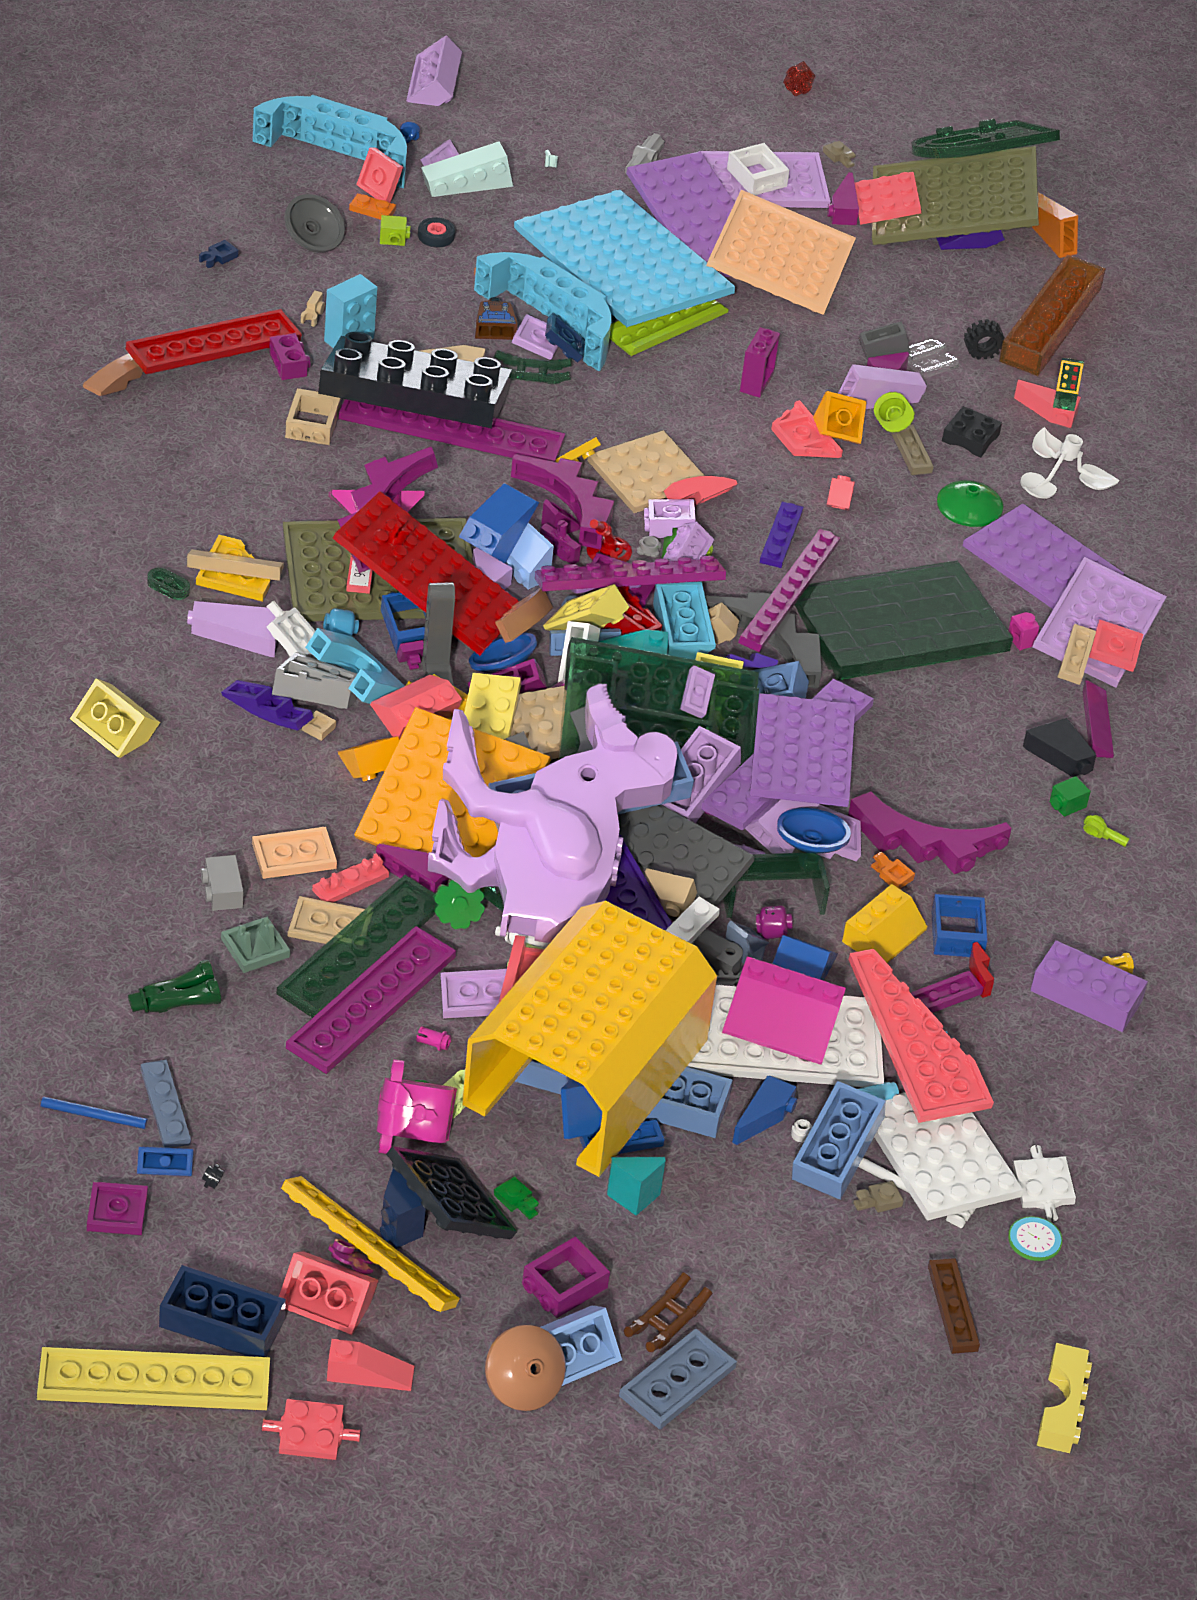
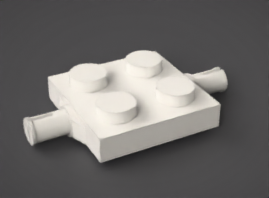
[267,601,326,663]
[1013,1145,1076,1222]

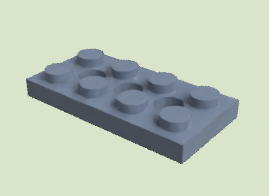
[619,1329,737,1430]

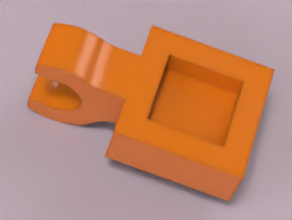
[871,852,915,889]

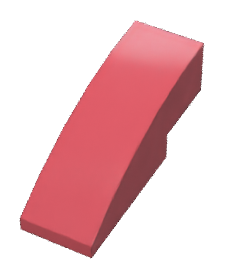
[664,476,738,506]

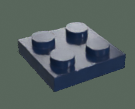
[545,313,585,363]

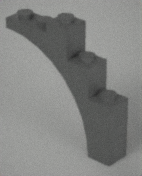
[705,592,821,689]

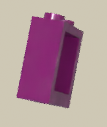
[740,327,780,398]
[522,1236,610,1318]

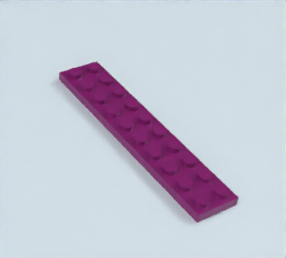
[339,399,565,462]

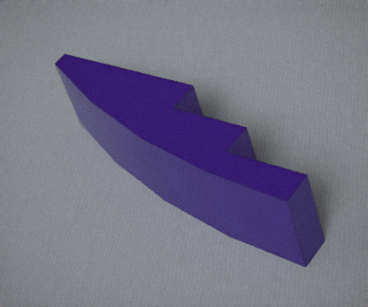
[221,680,314,731]

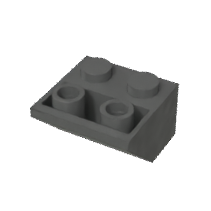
[859,321,910,361]

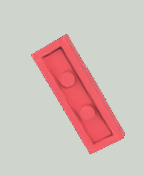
[312,854,389,903]

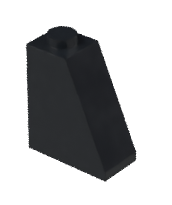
[1023,718,1097,777]

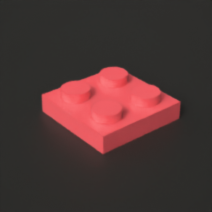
[356,147,403,203]
[1089,619,1144,672]

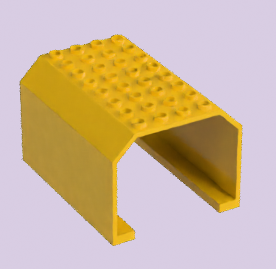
[462,901,717,1177]

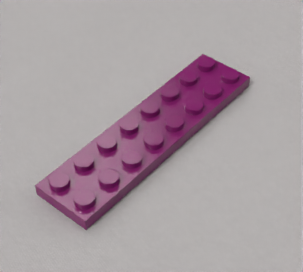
[535,556,726,591]
[286,926,456,1074]

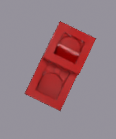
[969,942,995,998]

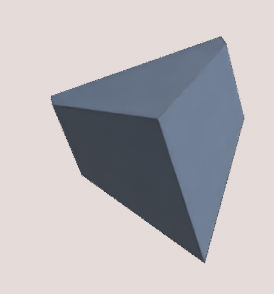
[725,920,769,964]

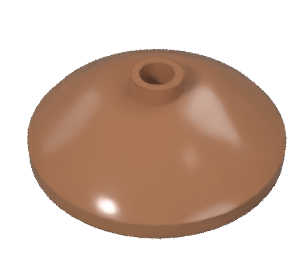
[485,1325,566,1411]

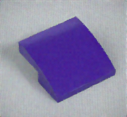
[725,653,778,669]

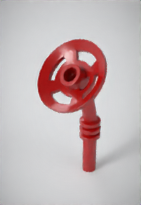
[586,519,632,562]

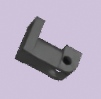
[691,929,743,976]

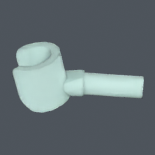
[545,150,558,168]

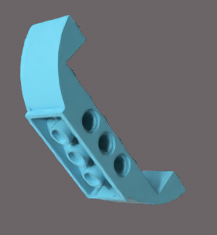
[253,95,407,188]
[474,252,611,371]

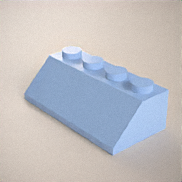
[494,523,554,589]
[530,1306,622,1386]

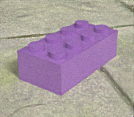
[1031,941,1148,1032]

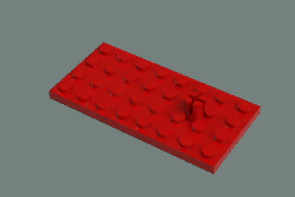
[332,491,519,656]

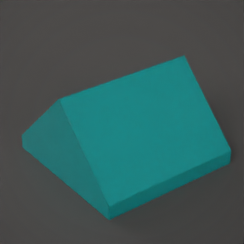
[607,1157,666,1216]

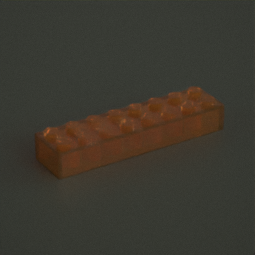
[999,254,1106,376]

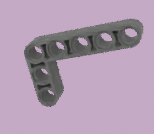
[422,582,455,686]

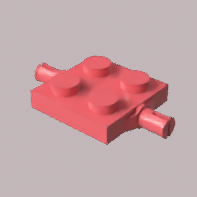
[262,1399,361,1460]

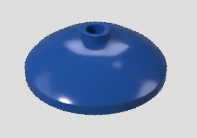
[469,633,537,674]
[777,808,851,854]

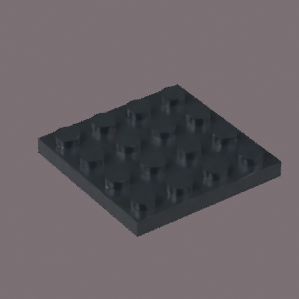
[386,1146,517,1239]

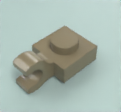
[823,141,856,168]
[853,1181,904,1213]

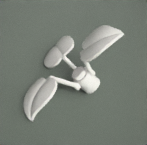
[1020,427,1119,499]

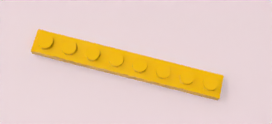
[281,1176,460,1312]

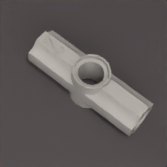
[625,133,665,173]

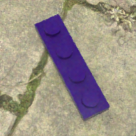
[760,502,804,568]

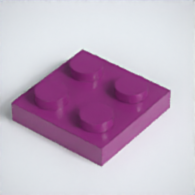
[87,1182,148,1235]

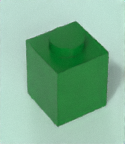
[1050,776,1091,817]

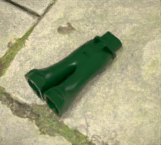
[128,960,221,1013]

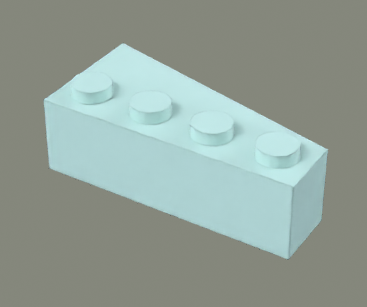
[421,142,513,197]

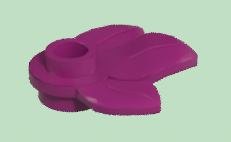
[328,1239,374,1274]

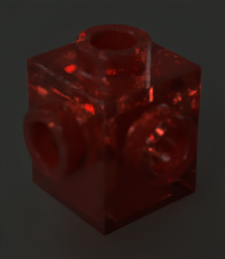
[783,61,815,96]

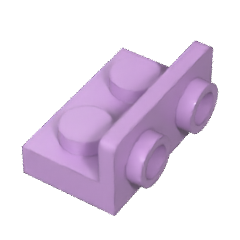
[663,522,715,561]

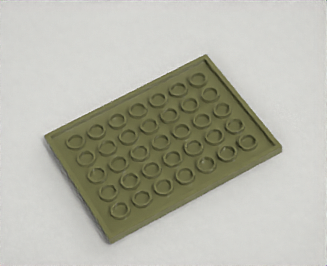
[872,146,1039,245]
[283,518,474,621]

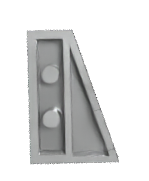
[272,653,357,709]

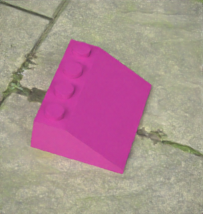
[722,956,846,1065]

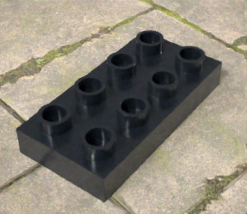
[318,332,512,429]

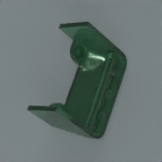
[723,853,830,918]

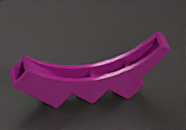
[338,447,438,573]
[511,454,614,549]
[848,792,1012,875]

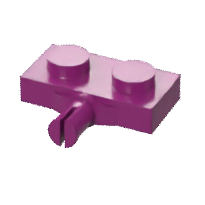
[540,520,581,565]

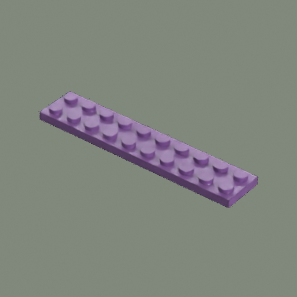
[701,679,874,830]

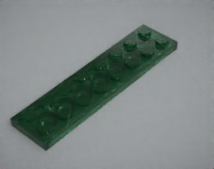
[276,875,437,1018]

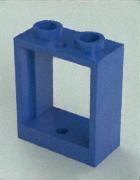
[381,592,426,654]
[931,894,987,957]

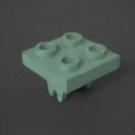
[221,916,290,973]

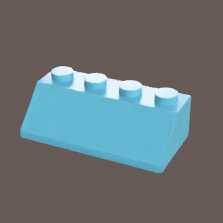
[653,582,716,666]

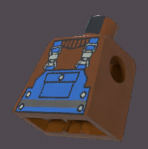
[475,297,518,340]

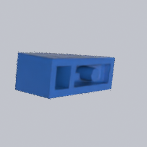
[732,1075,798,1145]

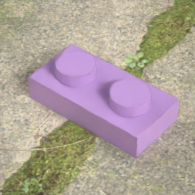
[420,139,459,166]
[680,665,715,719]

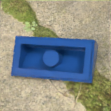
[137,1147,193,1176]

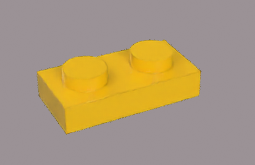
[556,437,601,463]

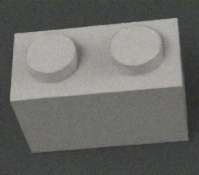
[201,855,243,911]

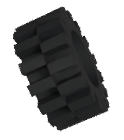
[964,319,1005,360]

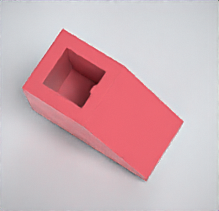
[827,475,855,510]

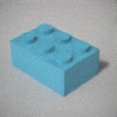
[324,274,377,348]

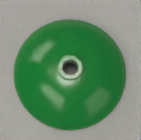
[937,480,1004,527]

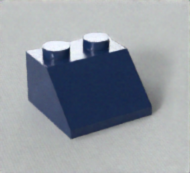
[380,1168,426,1249]

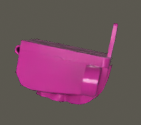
[376,1059,457,1154]

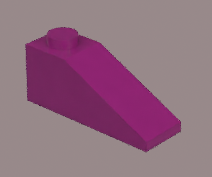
[827,172,859,225]
[468,659,547,694]
[376,844,450,899]

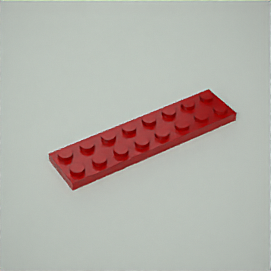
[125,309,302,374]

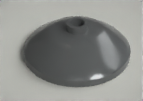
[284,194,345,253]

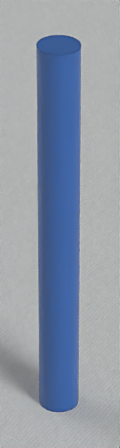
[41,1096,148,1129]

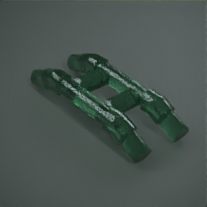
[494,350,573,385]

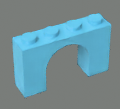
[305,628,405,704]

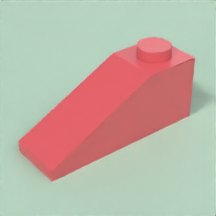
[1014,380,1081,428]
[327,1339,414,1391]

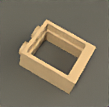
[285,388,341,445]

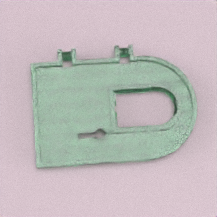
[911,119,1060,158]

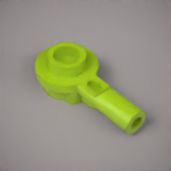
[1083,815,1129,847]

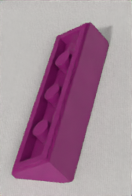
[1082,680,1114,758]

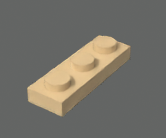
[1058,624,1096,685]

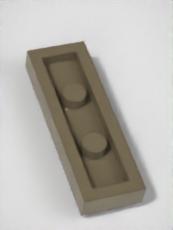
[891,424,933,475]

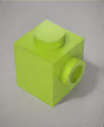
[380,215,410,246]

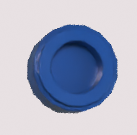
[400,122,420,144]

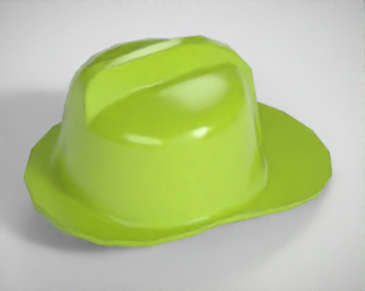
[874,392,915,433]

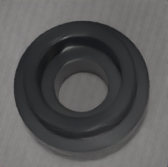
[202,1163,225,1189]

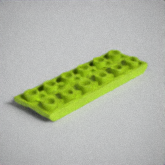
[609,300,728,356]

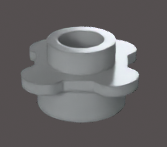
[637,536,661,557]

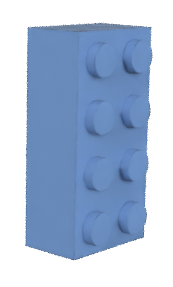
[792,1081,886,1200]

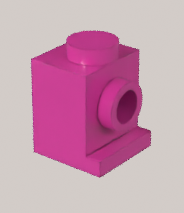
[1007,612,1039,651]

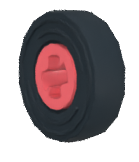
[417,217,455,248]

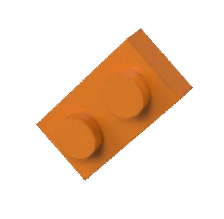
[349,193,396,220]

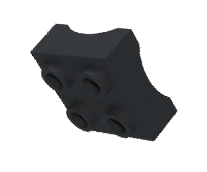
[942,406,1002,458]

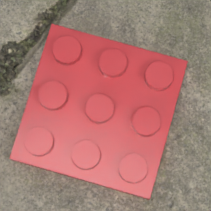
[855,172,921,225]

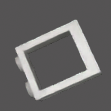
[727,143,789,195]

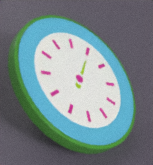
[1008,1216,1062,1261]

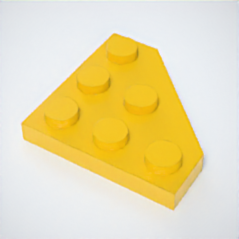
[196,535,270,602]

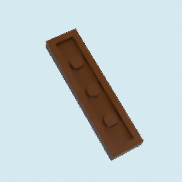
[928,1258,980,1354]

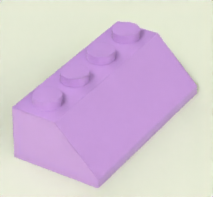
[406,35,462,106]
[661,726,741,824]

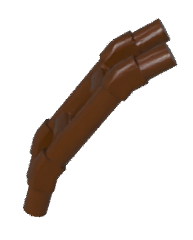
[624,1272,713,1352]

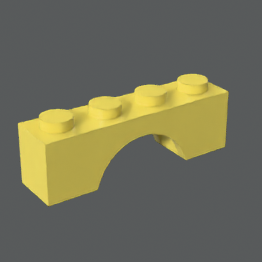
[1037,1343,1092,1453]

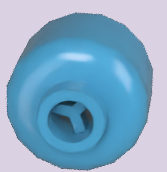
[323,608,359,636]

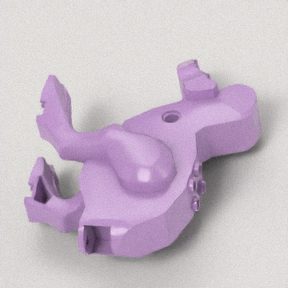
[428,684,677,943]

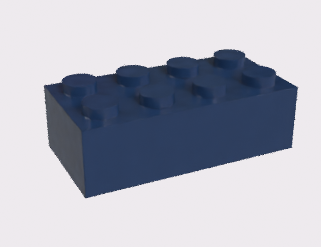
[159,1265,286,1357]

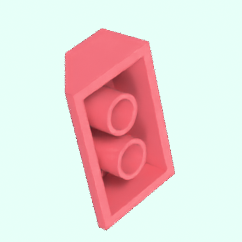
[370,675,462,740]
[279,1251,378,1335]

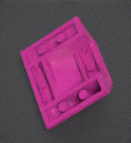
[329,490,424,515]

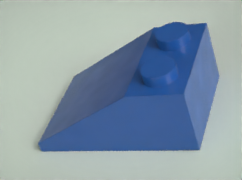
[459,483,539,563]

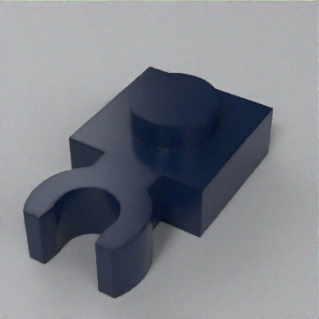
[199,240,239,268]

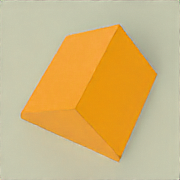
[813,391,866,444]

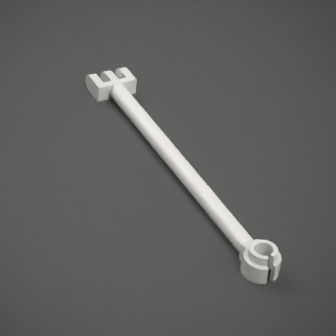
[791,1119,975,1228]

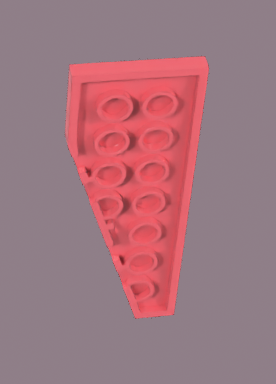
[848,949,994,1123]

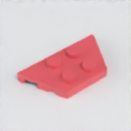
[771,400,843,458]

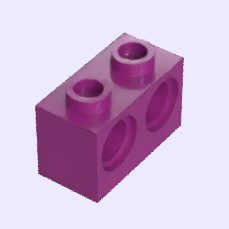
[269,333,310,380]

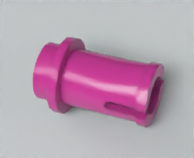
[416,1026,452,1052]

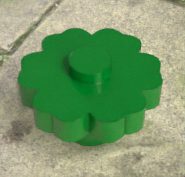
[433,879,485,929]

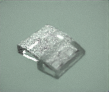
[907,338,959,379]

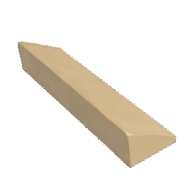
[187,550,284,581]

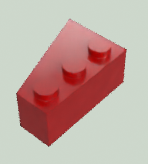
[601,586,662,636]

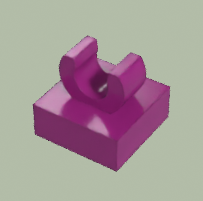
[397,640,424,670]

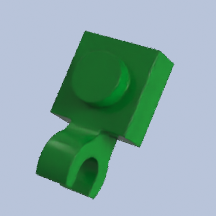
[494,1176,539,1220]

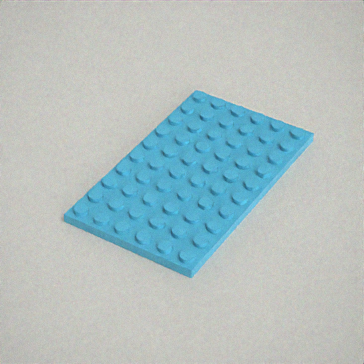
[514,190,735,327]

